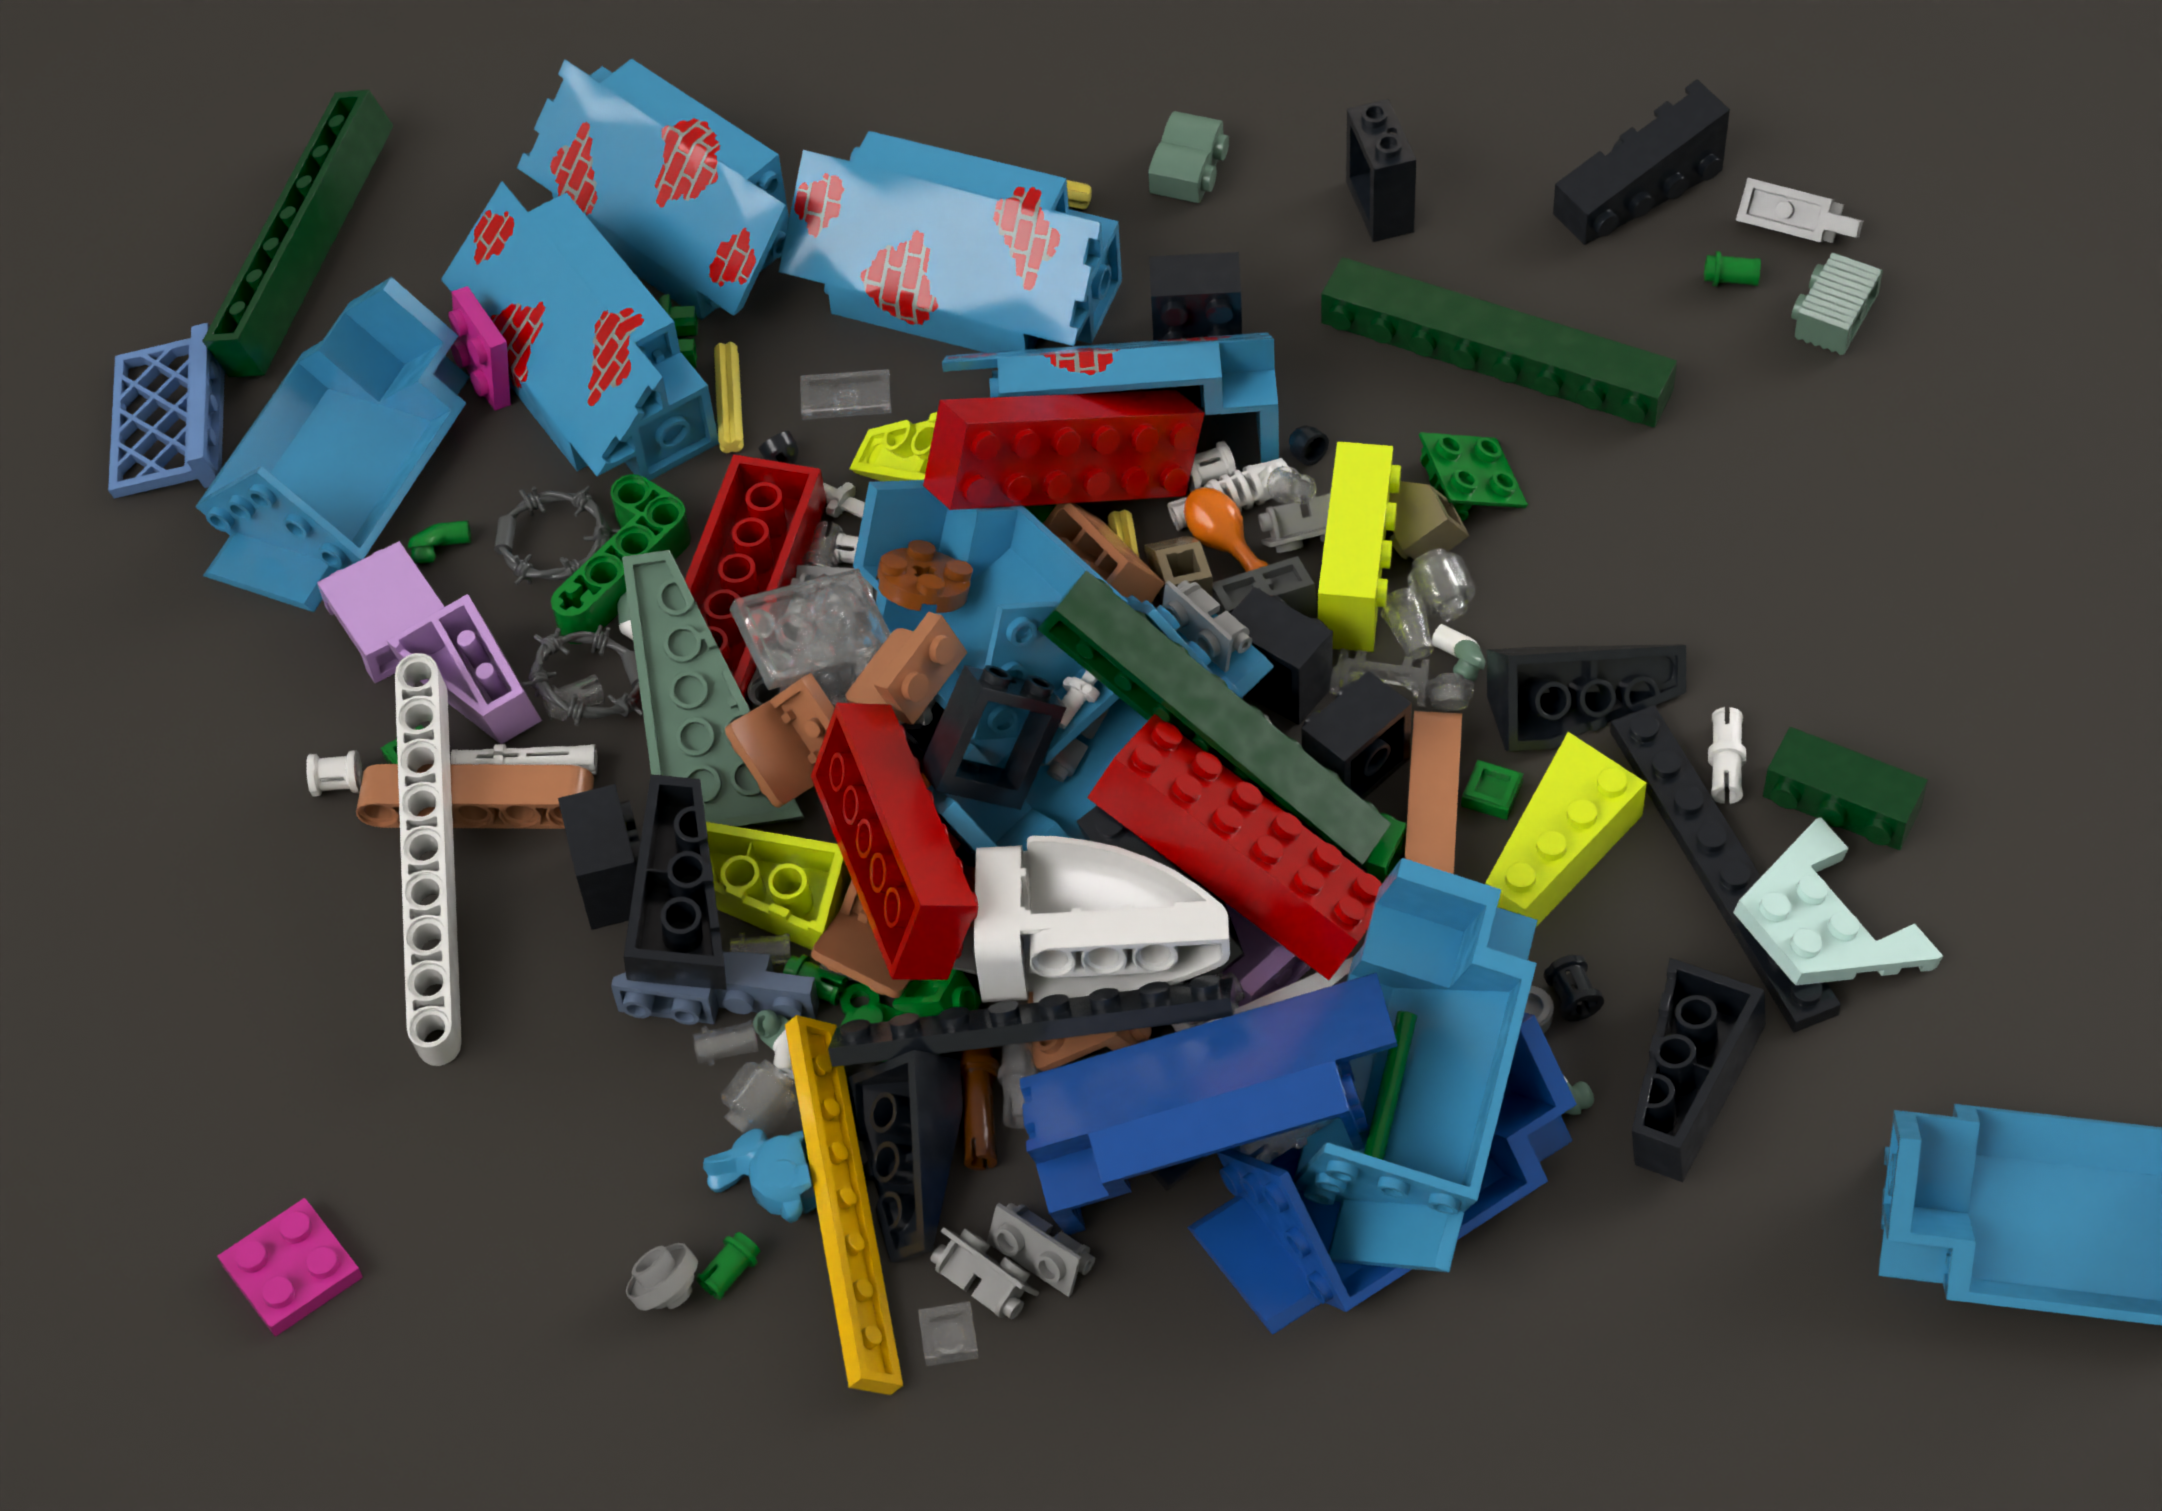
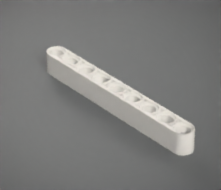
[395,653,462,1066]

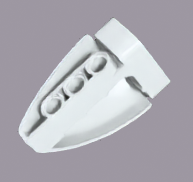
[974,836,1230,1003]

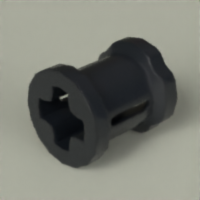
[1543,955,1604,1022]

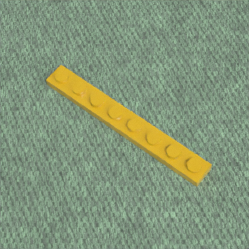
[785,1015,903,1395]

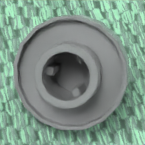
[625,1243,698,1311]

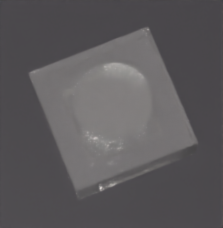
[918,1302,979,1367]

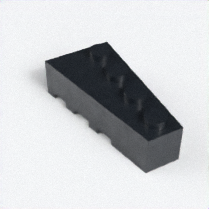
[1553,79,1730,245]

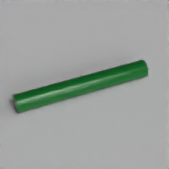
[1364,1011,1418,1160]

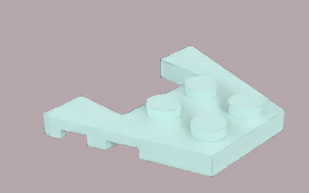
[1733,817,1943,986]

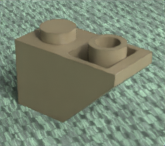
[1389,481,1469,568]
[1144,535,1213,605]

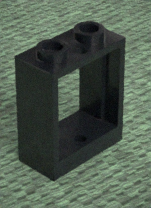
[1346,99,1416,242]
[920,665,1067,810]

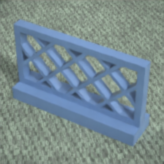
[108,323,225,498]

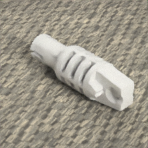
[1167,458,1294,530]

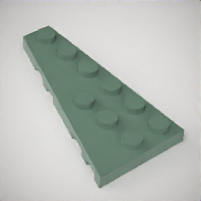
[622,550,805,828]

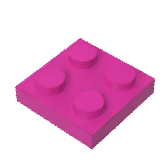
[448,286,511,411]
[217,1198,363,1337]

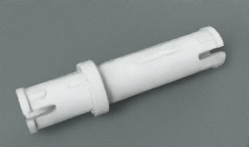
[451,744,598,775]

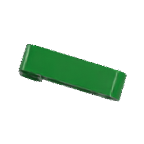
[551,474,691,644]

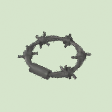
[494,485,620,586]
[521,625,643,726]

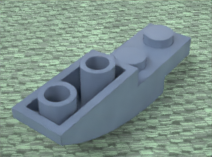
[611,952,820,1025]

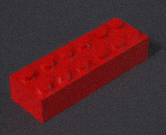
[923,390,1205,510]
[685,454,826,709]
[811,703,978,980]
[1087,714,1382,981]

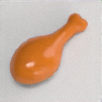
[1184,487,1269,572]

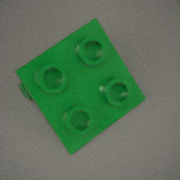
[1419,432,1528,522]

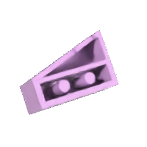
[386,594,542,744]

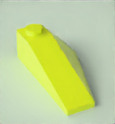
[849,412,937,481]

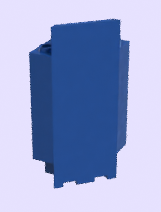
[1020,972,1398,1235]
[1187,1012,1577,1335]

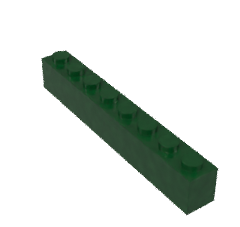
[202,89,393,377]
[1321,257,1677,428]
[1037,570,1391,867]

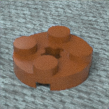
[876,540,973,613]

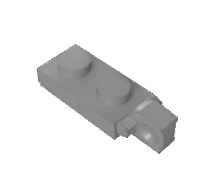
[1736,178,1864,243]

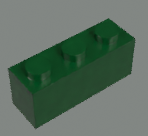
[1763,727,1928,851]

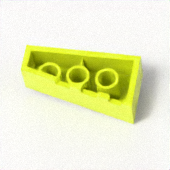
[1318,441,1401,652]
[1485,732,1646,927]
[706,822,852,950]

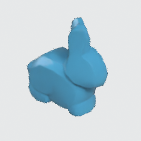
[703,1129,817,1223]

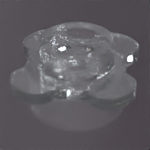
[1426,673,1474,711]

